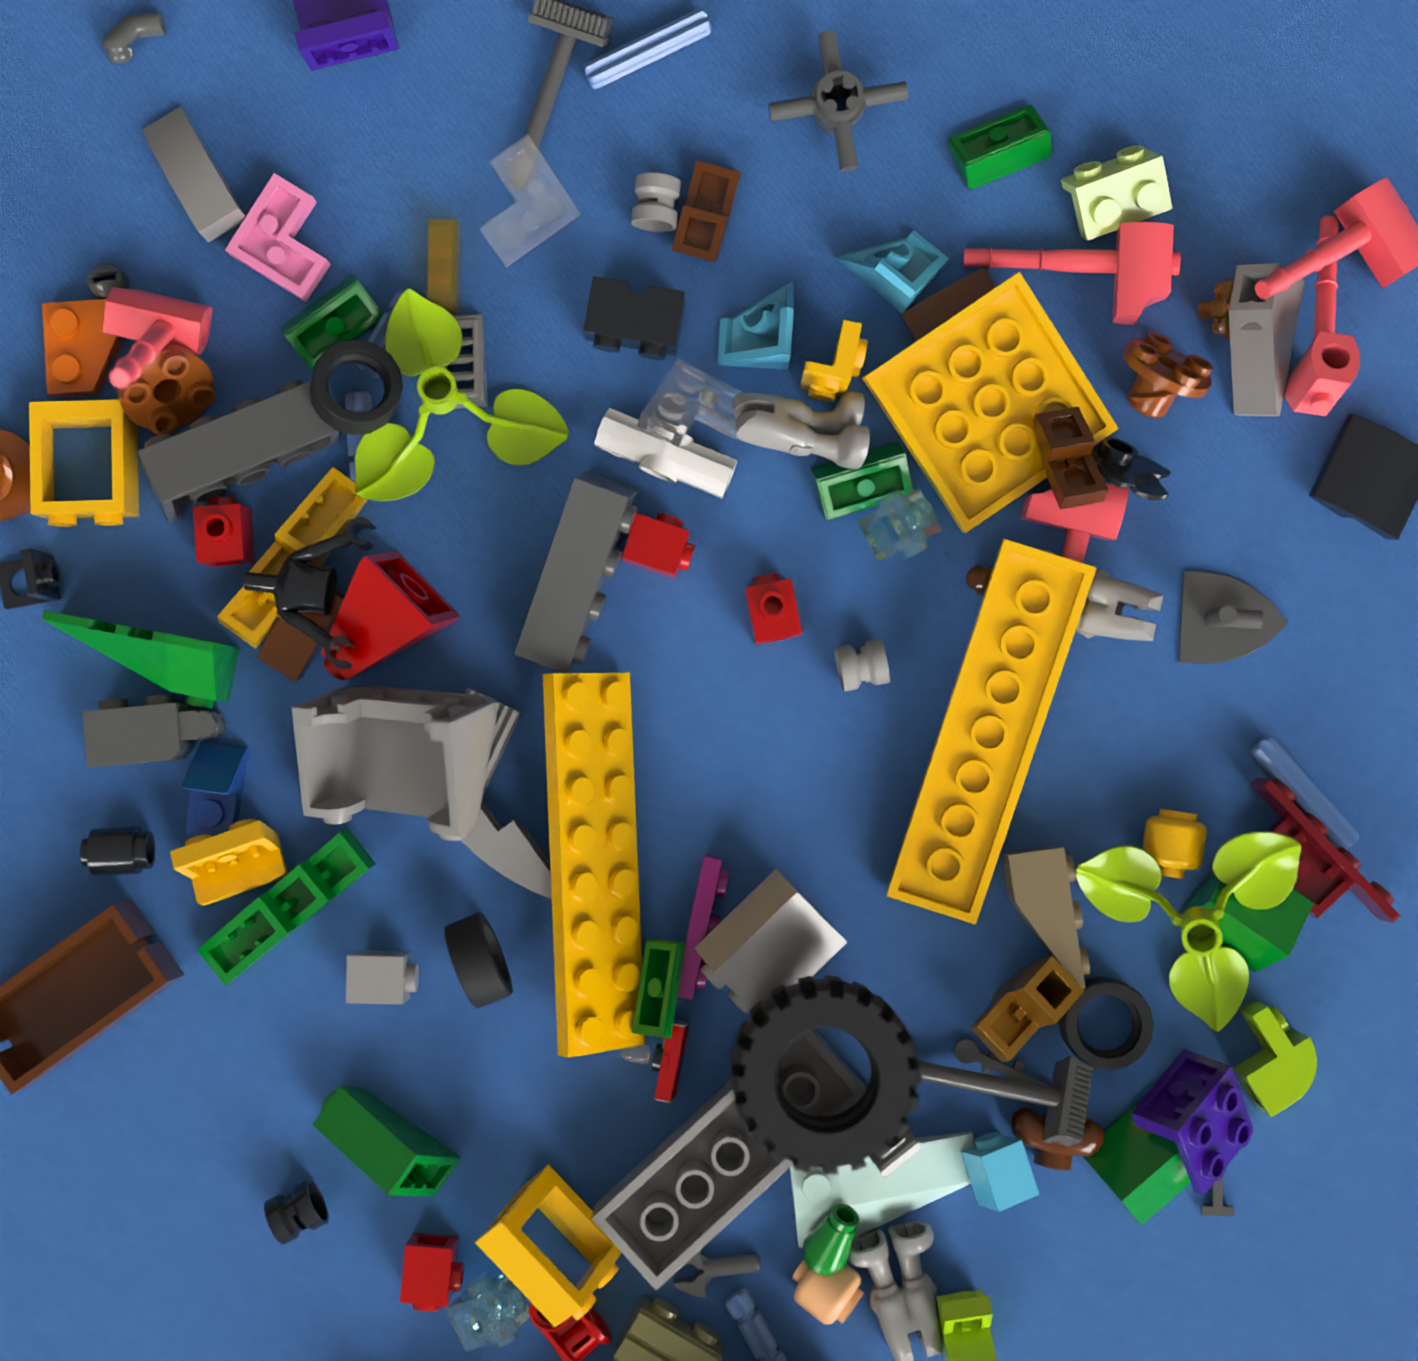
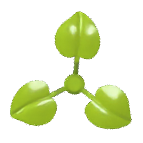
[355,289,569,501]
[1076,831,1301,1032]

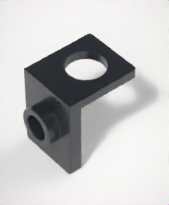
[0,548,61,609]

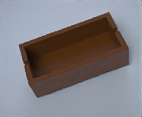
[0,899,185,1095]

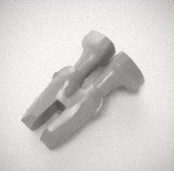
[733,391,870,469]
[1040,549,1164,642]
[848,1221,943,1361]

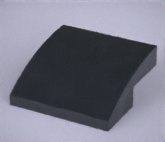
[1309,414,1418,540]

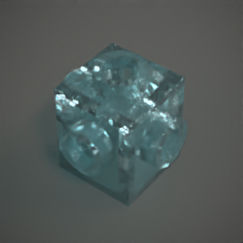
[857,489,942,562]
[445,1273,530,1352]

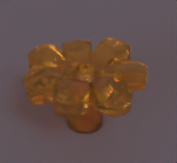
[1198,279,1234,339]

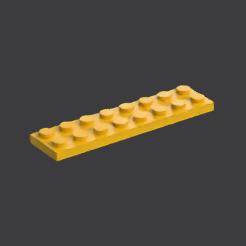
[886,538,1097,925]
[543,673,646,1058]

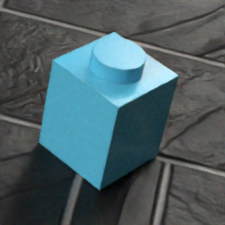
[961,1131,1040,1212]

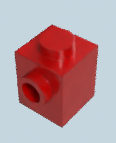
[193,497,255,567]
[621,513,696,579]
[744,573,802,645]
[400,1232,464,1312]

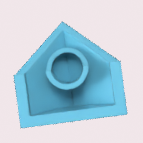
[834,230,949,313]
[717,280,794,370]

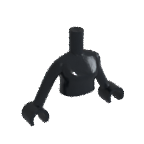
[243,517,376,669]

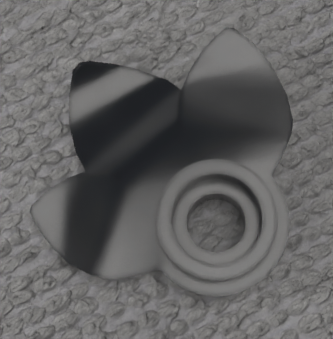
[1091,437,1171,501]

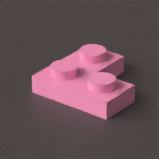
[225,173,331,303]

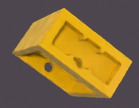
[29,400,139,527]
[475,1164,622,1327]

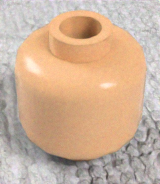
[792,1260,864,1325]

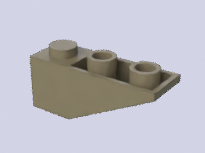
[1001,845,1090,989]

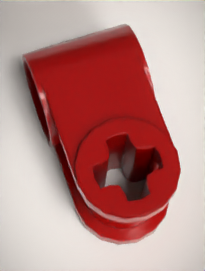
[529,1301,613,1361]

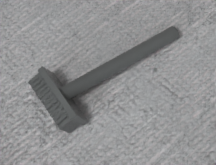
[507,0,614,192]
[917,1056,1094,1147]

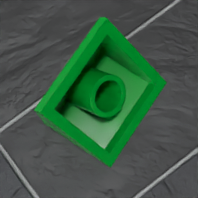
[1180,872,1314,973]
[1083,1091,1191,1225]

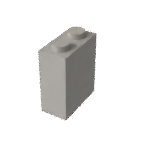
[694,869,847,1014]

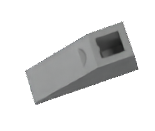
[1229,263,1305,417]

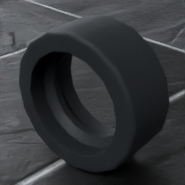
[309,339,403,435]
[444,912,513,1009]
[1058,976,1154,1070]

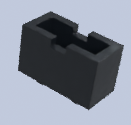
[583,276,686,360]

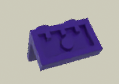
[293,0,400,71]
[1131,1049,1253,1195]

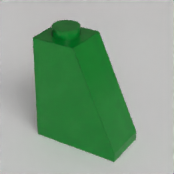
[312,1085,461,1197]

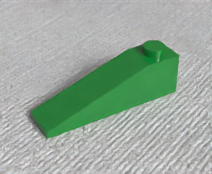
[42,610,240,709]

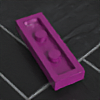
[677,854,730,1000]

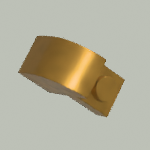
[970,956,1085,1063]

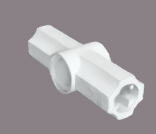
[594,408,737,499]

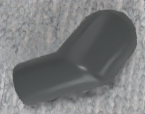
[102,11,166,64]

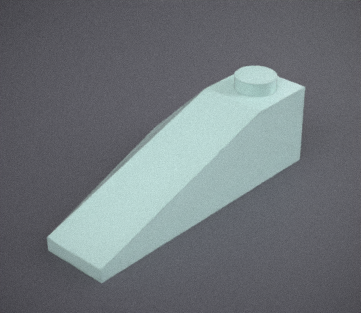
[789,1131,974,1248]

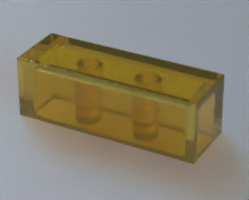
[427,219,461,312]

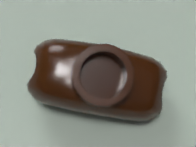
[1011,1107,1104,1171]

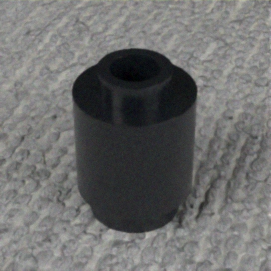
[80,827,156,876]

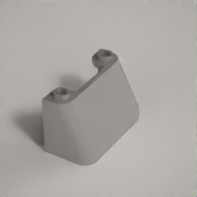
[292,685,496,840]

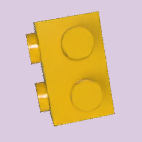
[800,320,868,402]
[170,819,288,906]

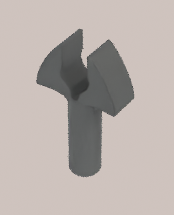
[673,1250,761,1298]

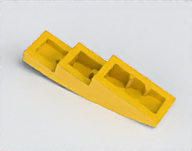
[217,467,368,649]

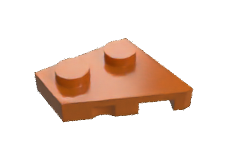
[42,299,122,398]

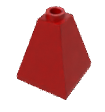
[321,551,461,681]

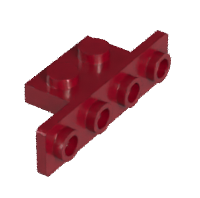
[1250,778,1400,923]

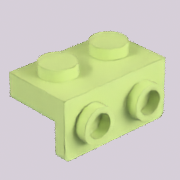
[1061,145,1173,241]

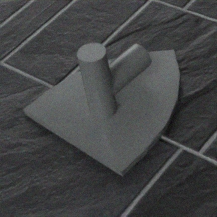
[1178,571,1288,664]

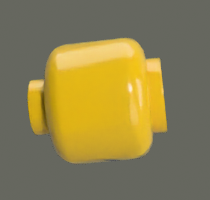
[1142,809,1207,879]

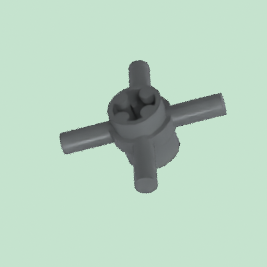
[768,30,908,172]

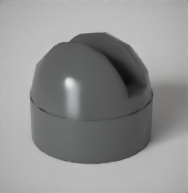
[87,263,129,299]

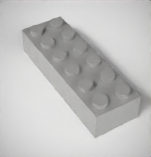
[591,1029,866,1290]

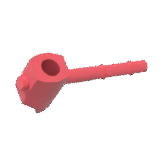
[1255,177,1418,299]
[1283,216,1360,416]
[963,222,1181,325]
[103,287,213,388]
[1020,476,1129,563]

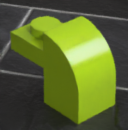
[1232,1000,1317,1117]
[936,1290,997,1361]

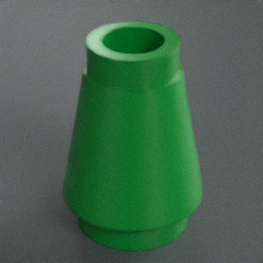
[803,1204,859,1275]

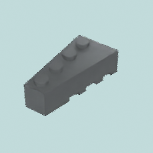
[137,380,339,524]
[514,470,640,673]

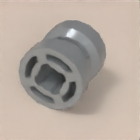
[631,173,681,232]
[835,638,890,692]

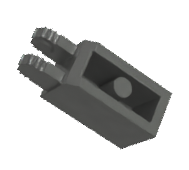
[82,695,227,767]

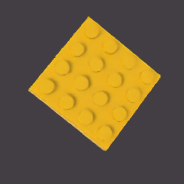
[862,272,1119,533]

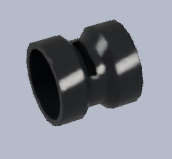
[264,1180,329,1244]

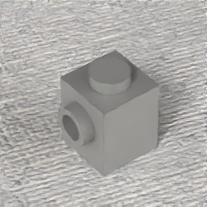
[346,950,419,1005]

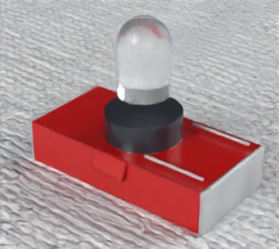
[621,1019,690,1103]

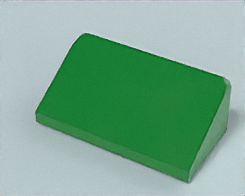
[947,104,1052,190]
[280,275,383,371]
[811,442,914,521]
[632,939,685,1039]

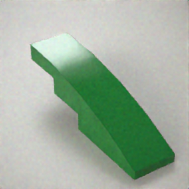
[197,828,376,986]

